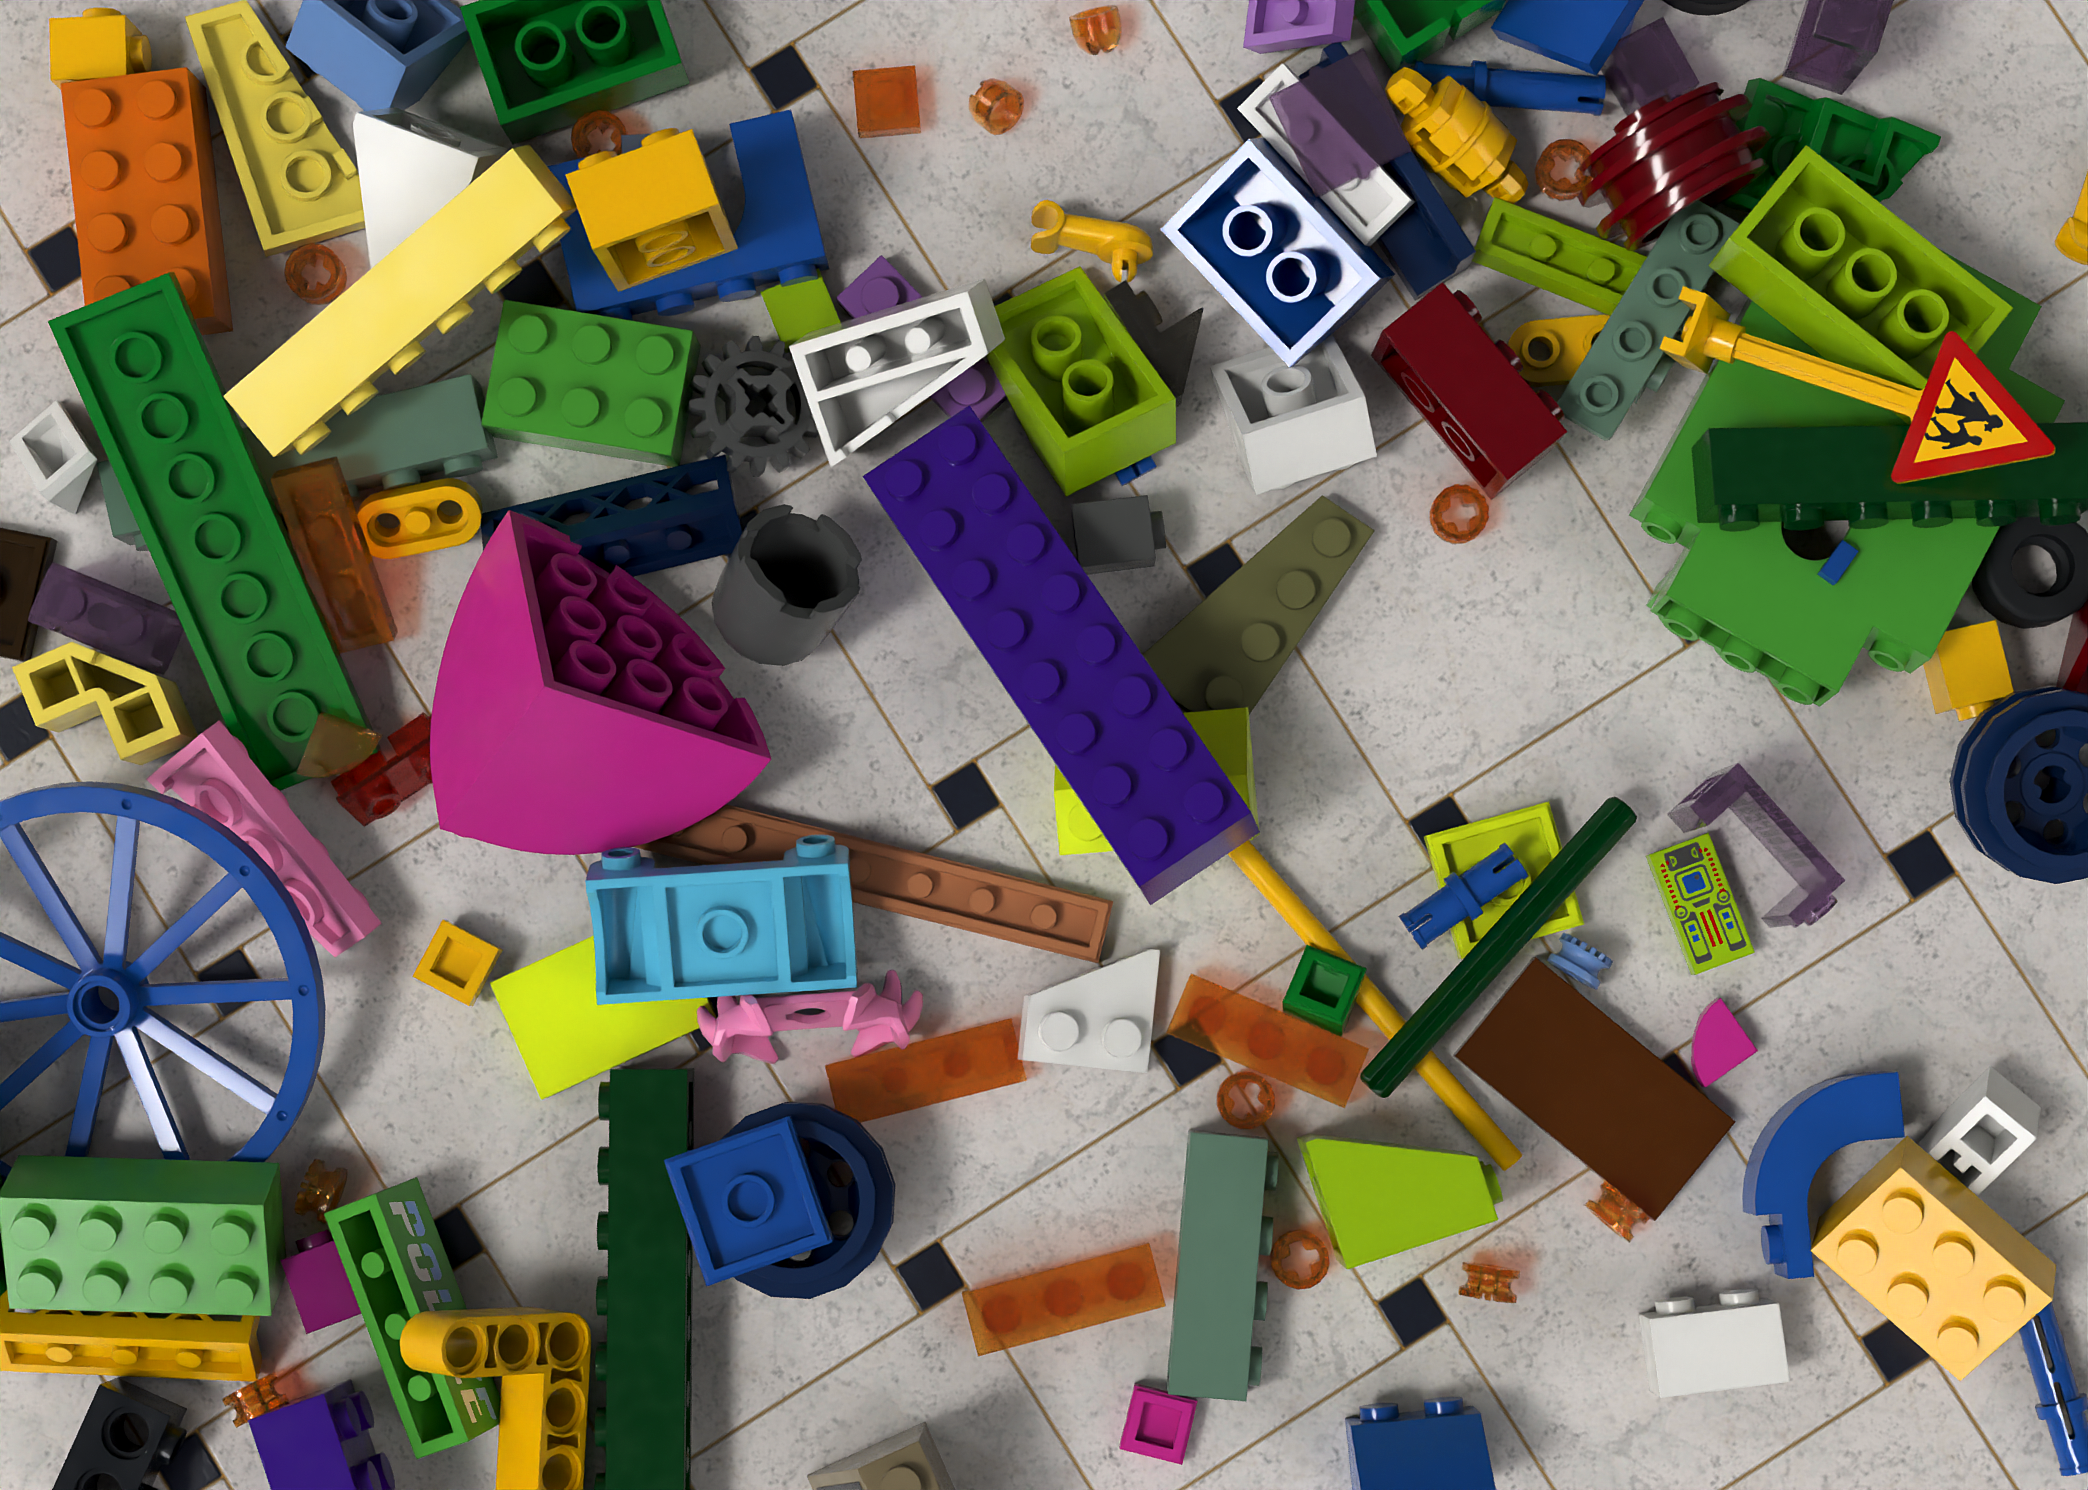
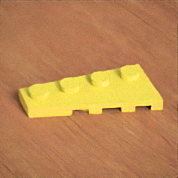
[185,0,366,257]

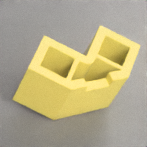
[12,642,198,765]

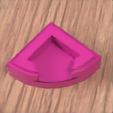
[1691,998,1758,1087]

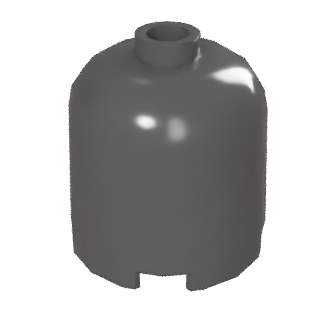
[711,504,862,666]

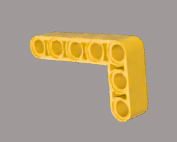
[400,1307,591,1490]

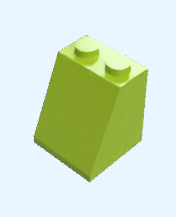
[1297,1134,1503,1270]

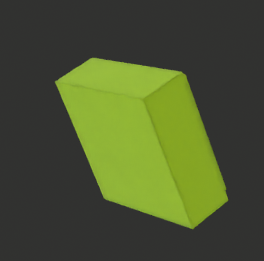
[761,268,841,354]

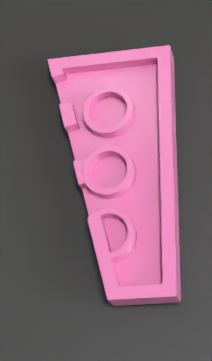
[146,720,382,957]

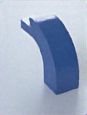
[1742,1071,1905,1279]

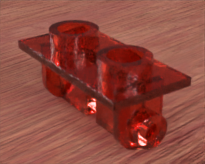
[331,712,432,827]

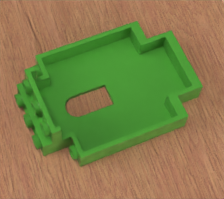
[1629,249,2065,707]

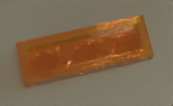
[270,456,398,654]
[1165,974,1369,1108]
[825,1018,1027,1123]
[962,1241,1166,1356]

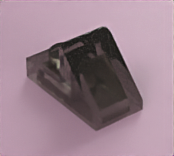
[1104,280,1204,408]

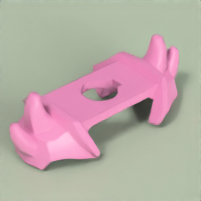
[697,970,923,1064]

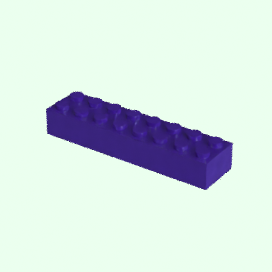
[863,405,1260,905]

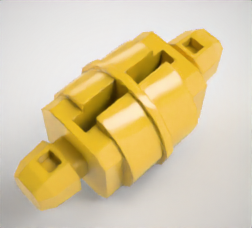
[1385,67,1529,204]

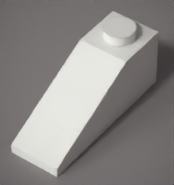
[1918,1066,2041,1196]

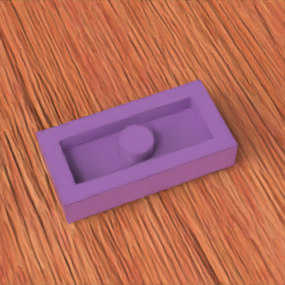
[1243,0,1355,54]

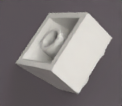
[1210,334,1377,495]

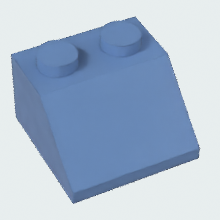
[285,0,470,111]

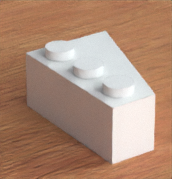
[789,278,1005,468]

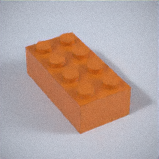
[60,67,233,335]

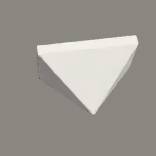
[9,400,97,515]

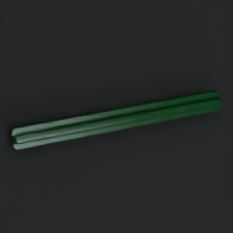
[1360,797,1637,1098]

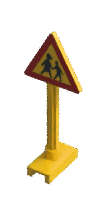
[1659,286,2056,484]

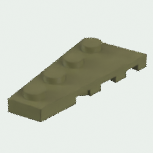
[1142,495,1375,715]

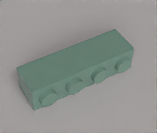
[1166,1130,1279,1402]

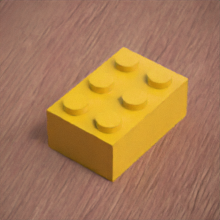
[565,128,738,292]
[1811,1136,2056,1381]

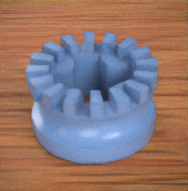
[1547,933,1613,990]

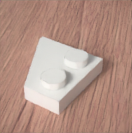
[1017,949,1160,1073]

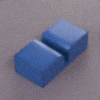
[1114,455,1157,486]
[1817,540,1858,585]

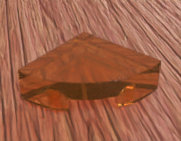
[296,711,383,778]

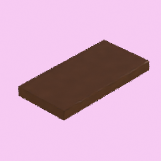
[1453,957,1736,1221]

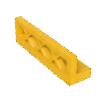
[0,1290,262,1382]

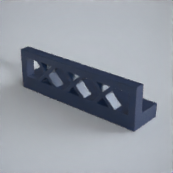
[1298,42,1476,301]
[481,455,744,577]

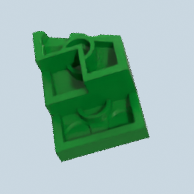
[1722,78,1941,213]

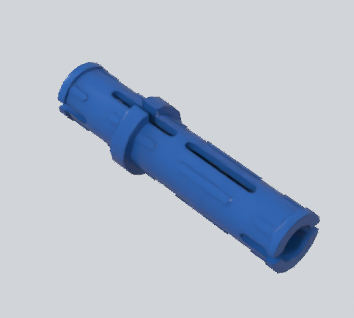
[1414,60,1606,116]
[2019,1302,2088,1476]

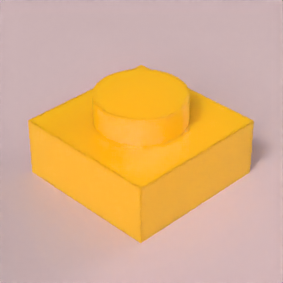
[412,919,503,1006]

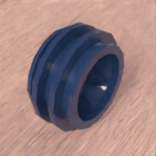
[1949,685,2088,884]
[720,1102,896,1299]

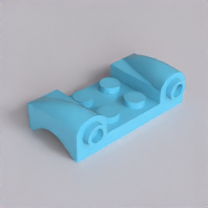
[585,834,858,1005]

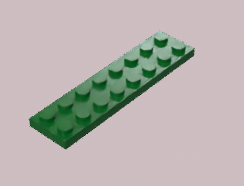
[48,272,381,791]

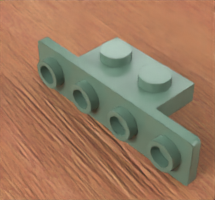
[1557,200,1739,441]

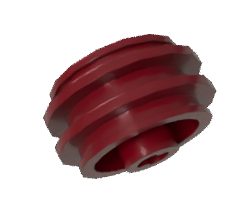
[1577,82,1771,251]

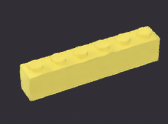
[223,145,577,457]

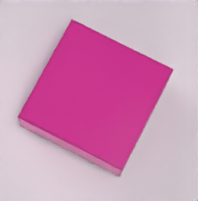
[1119,1383,1198,1465]

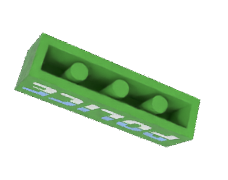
[324,1177,501,1459]

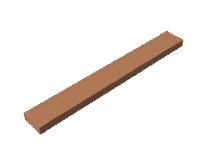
[633,804,1113,963]

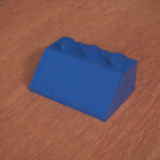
[1160,138,1395,368]

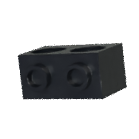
[52,1378,187,1490]

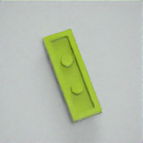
[1472,197,1647,316]

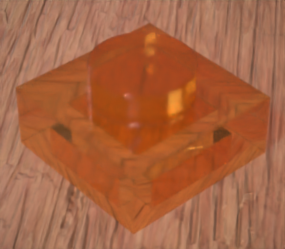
[853,65,921,139]

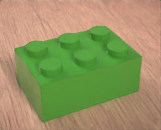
[481,300,701,467]

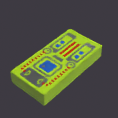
[1645,833,1755,975]

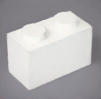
[1639,1289,1790,1398]

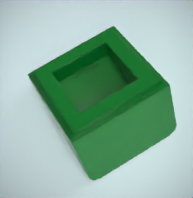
[1282,945,1367,1037]

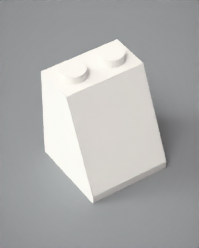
[353,107,509,269]

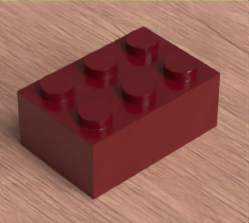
[1371,282,1568,500]

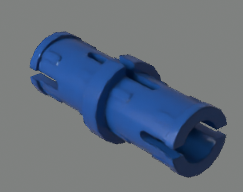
[1398,842,1528,950]

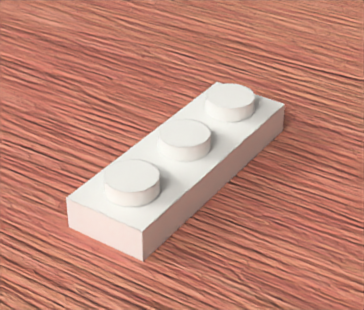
[1237,63,1415,246]

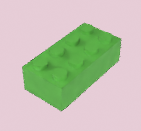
[0,1155,286,1316]

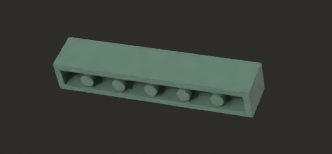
[97,374,498,551]

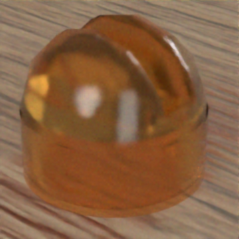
[1069,5,1122,55]
[968,78,1024,135]

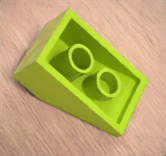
[986,266,1176,496]

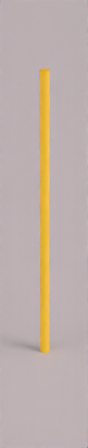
[1228,840,1523,1171]

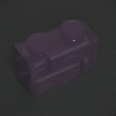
[28,562,184,675]

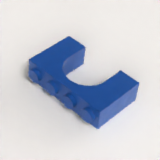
[547,109,829,321]

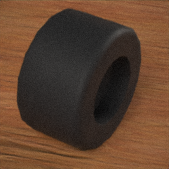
[1972,517,2088,629]

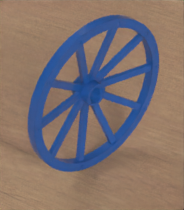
[0,781,326,1184]

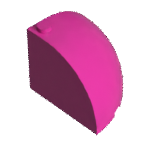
[430,510,772,855]

